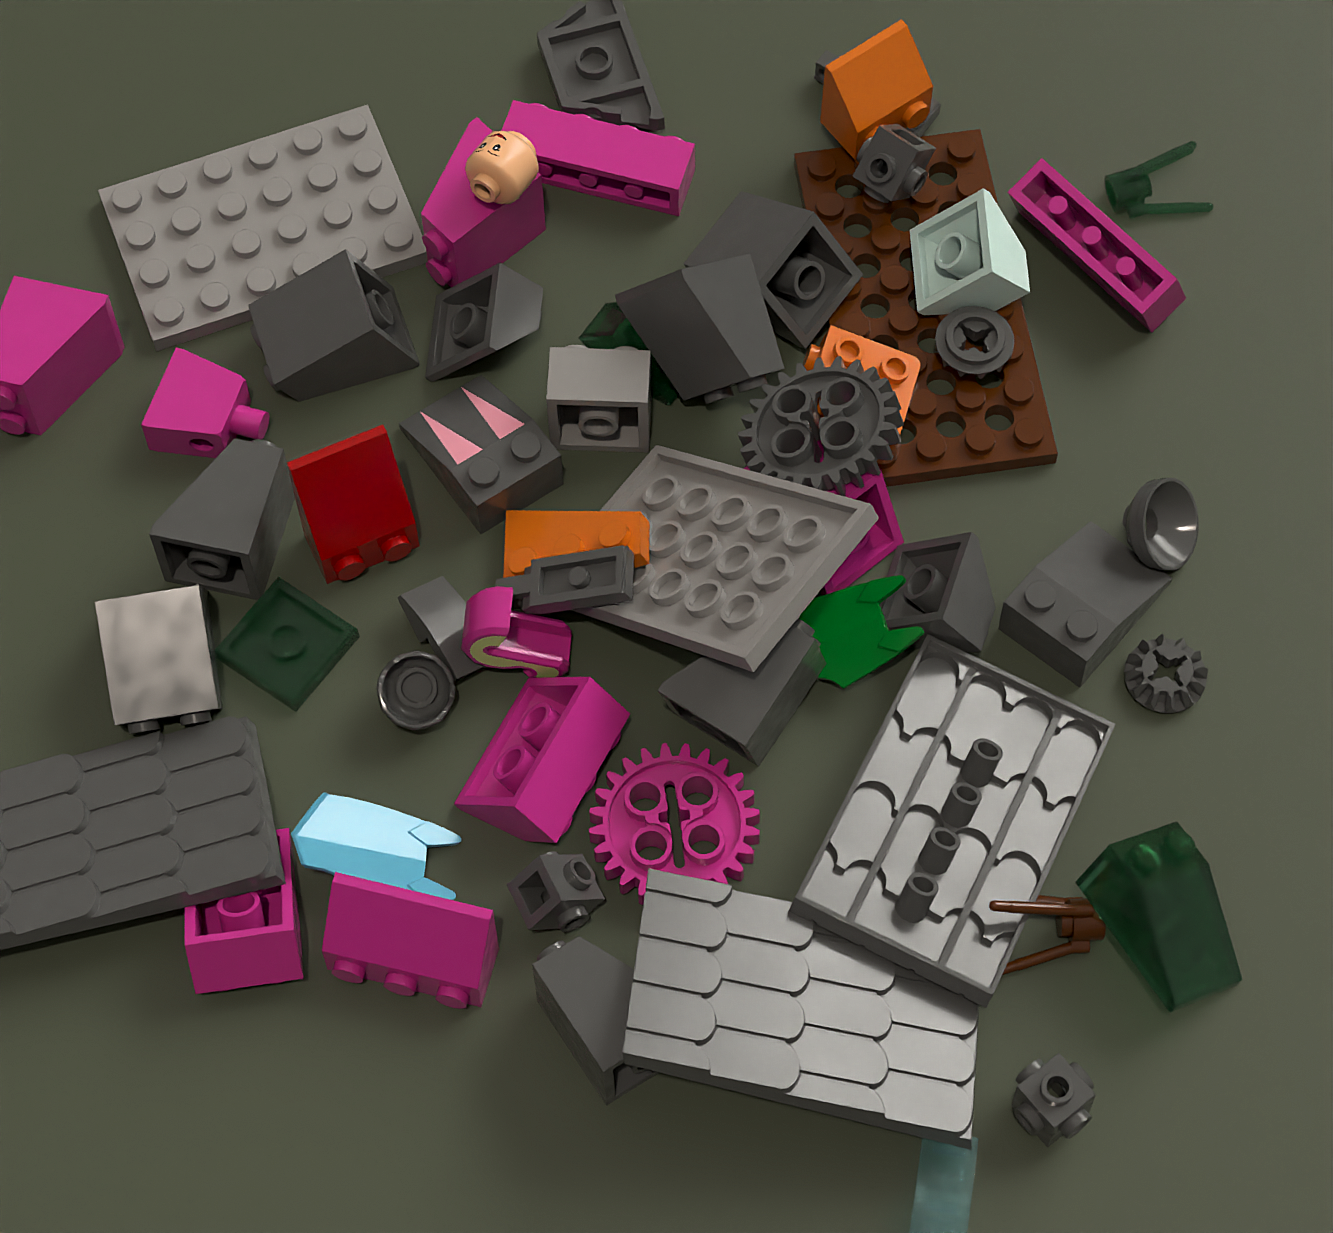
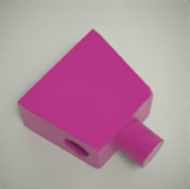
[141,347,269,458]

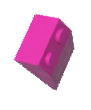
[185,828,304,994]

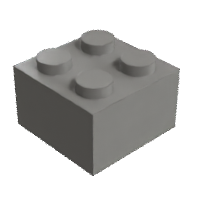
[546,345,652,453]

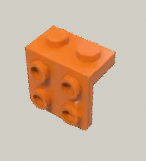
[803,325,921,435]

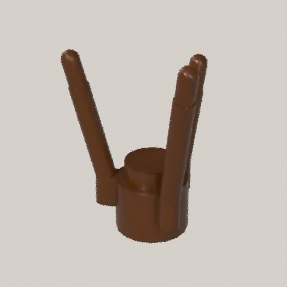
[989,895,1106,975]

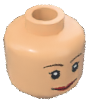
[465,131,539,204]

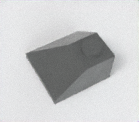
[425,263,543,382]
[880,532,996,653]

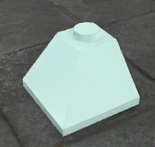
[910,188,1030,315]

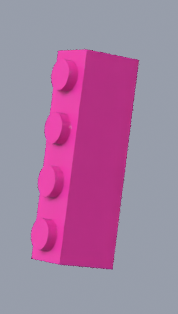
[501,100,695,216]
[1007,158,1186,333]

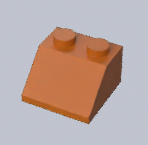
[820,19,933,160]

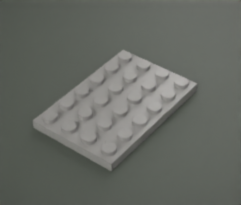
[98,104,428,351]
[572,445,879,672]

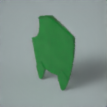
[799,575,924,689]

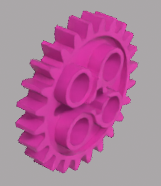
[589,743,760,905]

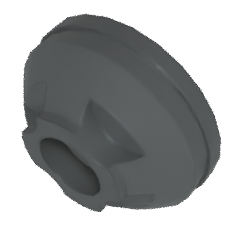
[1123,478,1199,570]

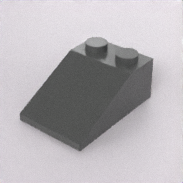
[998,521,1172,688]

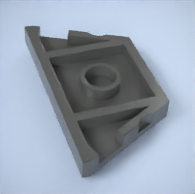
[537,0,665,130]

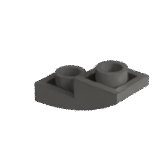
[397,576,486,682]

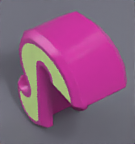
[461,586,572,678]

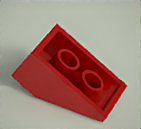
[287,424,420,584]

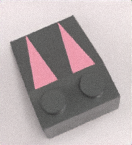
[399,375,564,534]

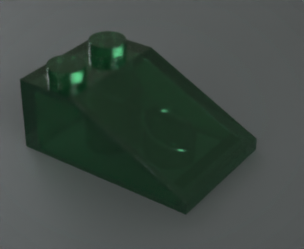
[1075,821,1243,1013]

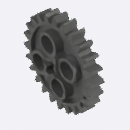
[738,356,904,496]

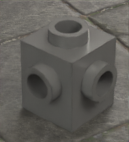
[853,124,936,203]
[507,851,605,932]
[1011,1053,1096,1148]

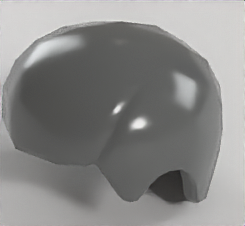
[376,650,456,730]

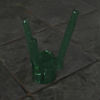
[1104,141,1213,219]

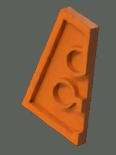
[503,510,650,578]

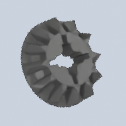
[935,306,1014,379]
[1124,633,1208,713]

